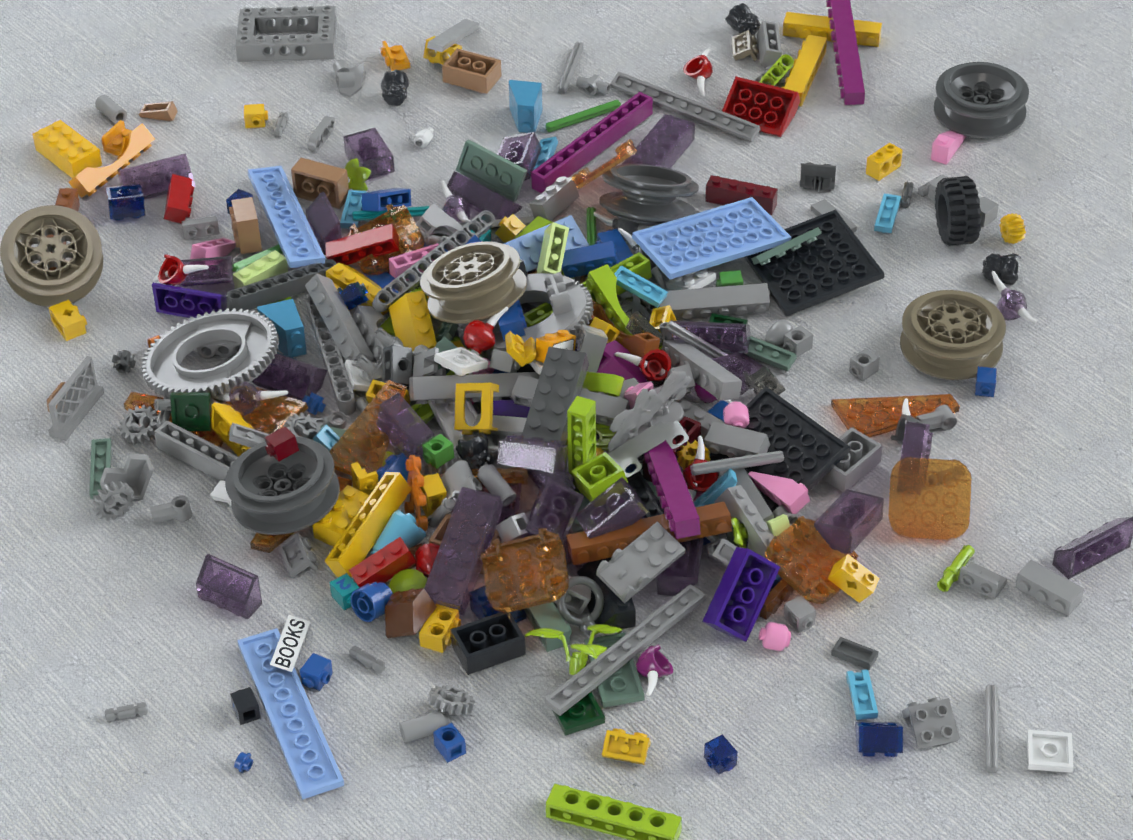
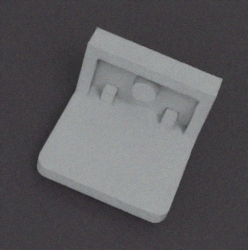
[902,697,959,749]

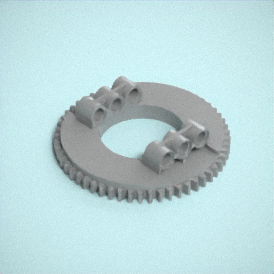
[458,272,594,360]
[141,308,279,403]

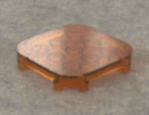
[571,139,638,189]
[347,204,425,275]
[888,457,972,541]
[765,516,858,604]
[481,528,569,612]

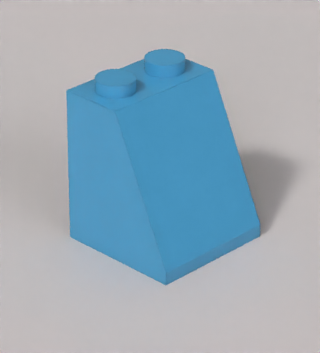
[508,80,543,134]
[257,299,307,358]

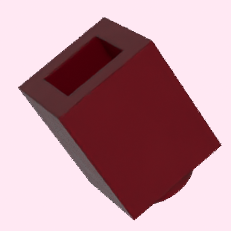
[265,426,299,461]

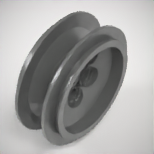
[934,62,1029,138]
[599,164,699,225]
[225,437,340,535]

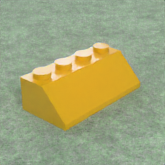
[326,263,389,315]
[389,291,437,352]
[212,403,253,457]

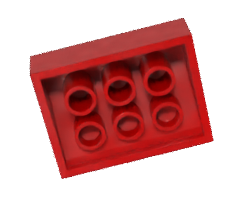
[722,76,800,137]

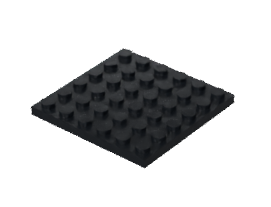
[744,209,885,317]
[705,386,851,518]

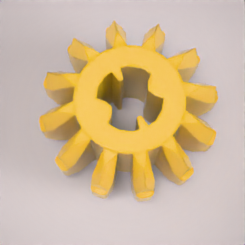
[999,213,1026,244]
[677,440,710,470]

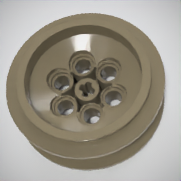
[0,205,103,307]
[420,241,527,324]
[900,290,1006,380]

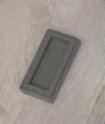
[831,637,879,670]

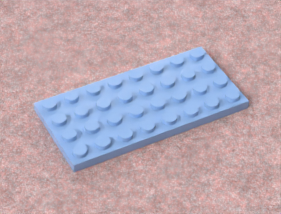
[632,197,791,279]

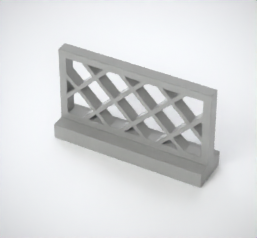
[48,356,104,441]

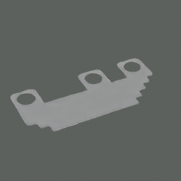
[608,421,689,478]

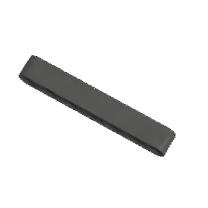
[227,260,336,312]

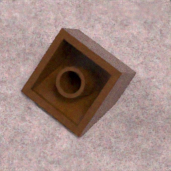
[385,588,437,638]

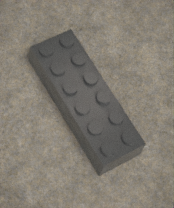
[518,347,589,466]

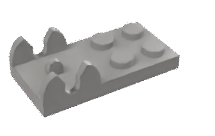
[596,522,686,603]

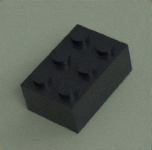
[450,610,526,675]

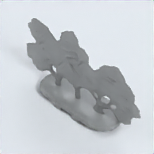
[608,370,691,452]

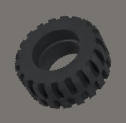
[935,176,981,246]

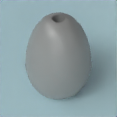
[765,320,793,346]

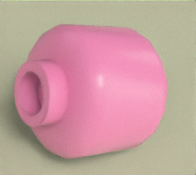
[723,401,749,428]
[759,622,791,651]

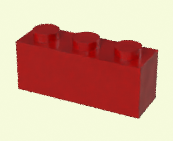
[163,174,195,224]
[349,537,417,587]

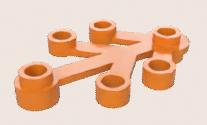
[404,455,428,531]

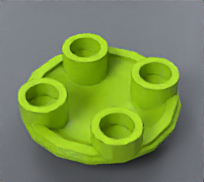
[389,569,429,593]

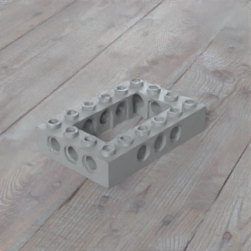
[236,5,337,62]

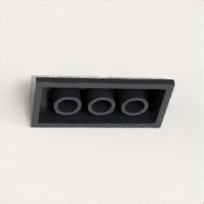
[577,557,636,629]

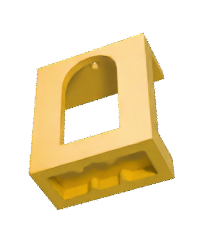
[454,382,499,435]

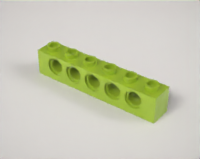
[567,396,596,497]
[546,783,682,840]

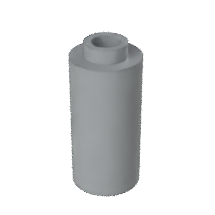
[95,95,127,124]
[477,464,517,508]
[399,710,450,743]

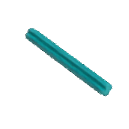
[352,206,430,221]

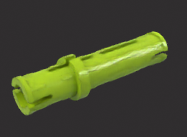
[937,545,975,592]

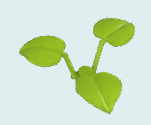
[525,624,622,675]

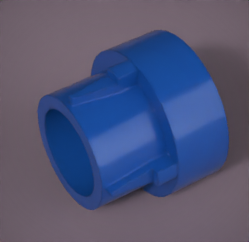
[351,582,393,622]

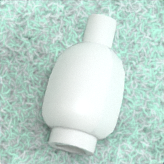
[414,127,434,148]

